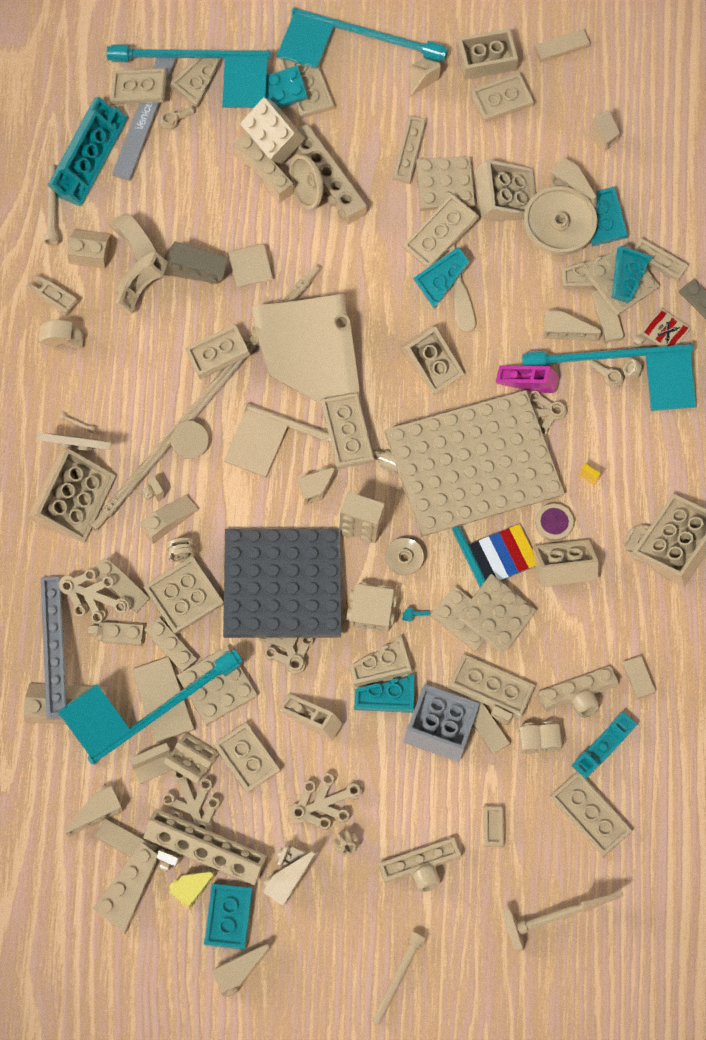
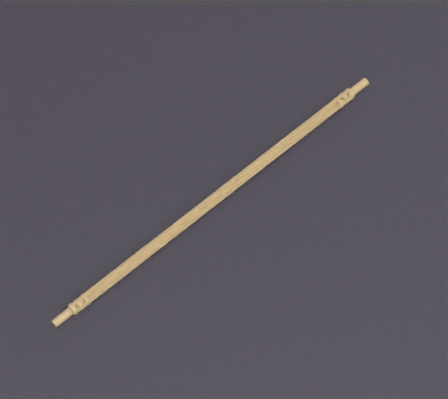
[91,265,320,531]

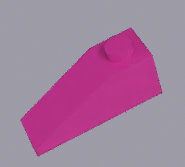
[496,366,559,393]

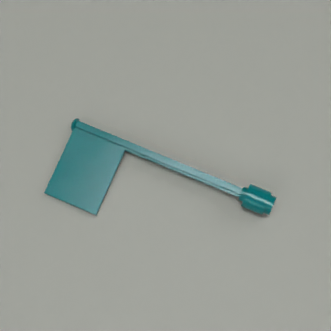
[276,7,448,69]
[106,44,271,108]
[522,343,696,411]
[57,649,243,765]

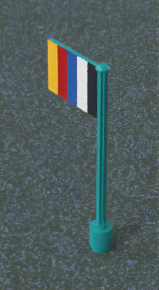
[451,524,535,587]

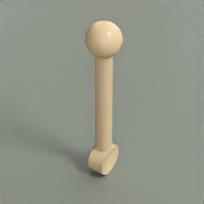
[59,413,95,433]

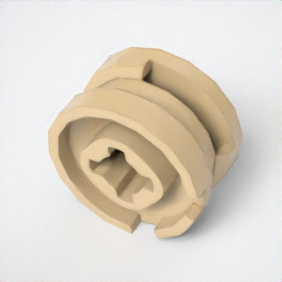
[166,538,195,562]

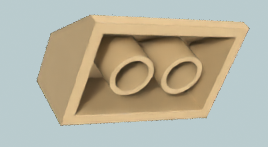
[533,540,599,587]

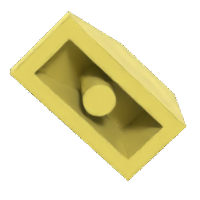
[169,872,214,910]

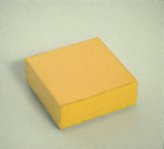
[579,464,601,485]

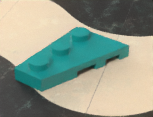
[413,247,469,309]
[354,674,414,713]

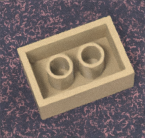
[456,29,518,80]
[240,97,305,165]
[339,492,385,543]

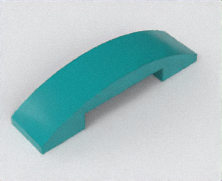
[571,712,638,779]

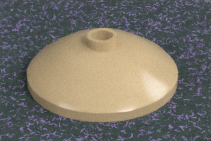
[289,154,323,210]

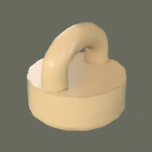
[623,358,641,378]

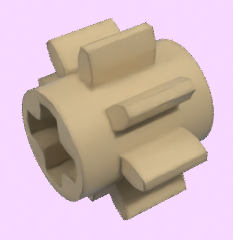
[333,830,359,856]

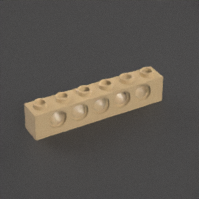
[293,124,367,225]
[144,809,267,885]

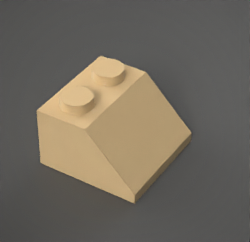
[67,229,111,268]

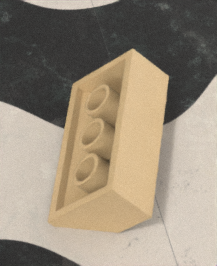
[23,684,108,725]

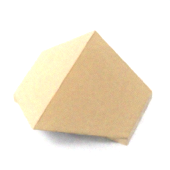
[409,58,440,97]

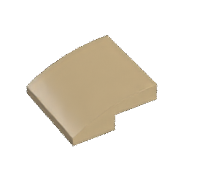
[228,244,272,287]
[164,733,219,783]

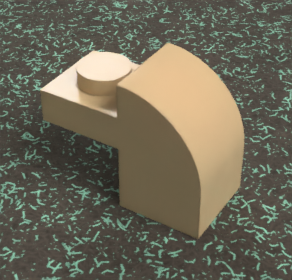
[39,320,84,349]

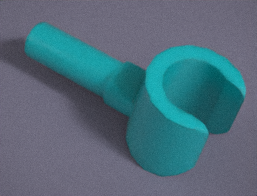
[402,608,430,622]

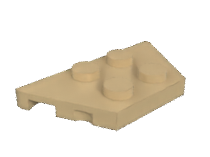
[36,432,111,451]

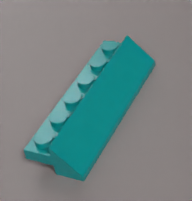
[47,96,128,206]

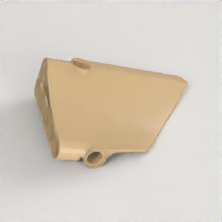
[251,294,363,413]

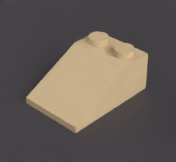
[399,326,464,394]

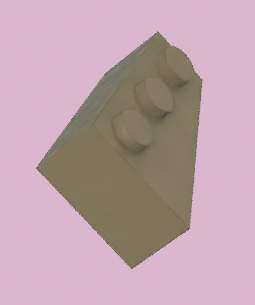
[163,241,227,284]

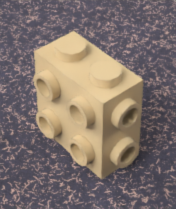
[346,583,397,632]

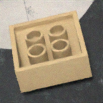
[475,160,535,221]

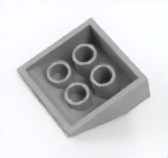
[403,684,480,762]

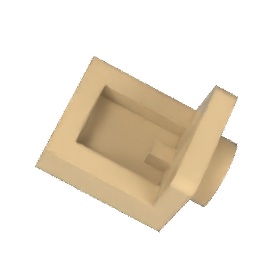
[276,844,308,867]

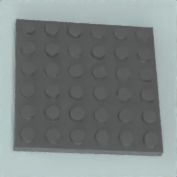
[223,529,341,638]

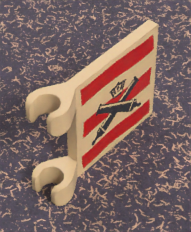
[633,308,691,348]

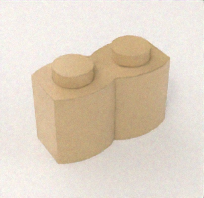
[518,721,562,754]

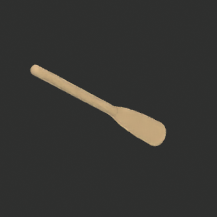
[448,244,476,332]

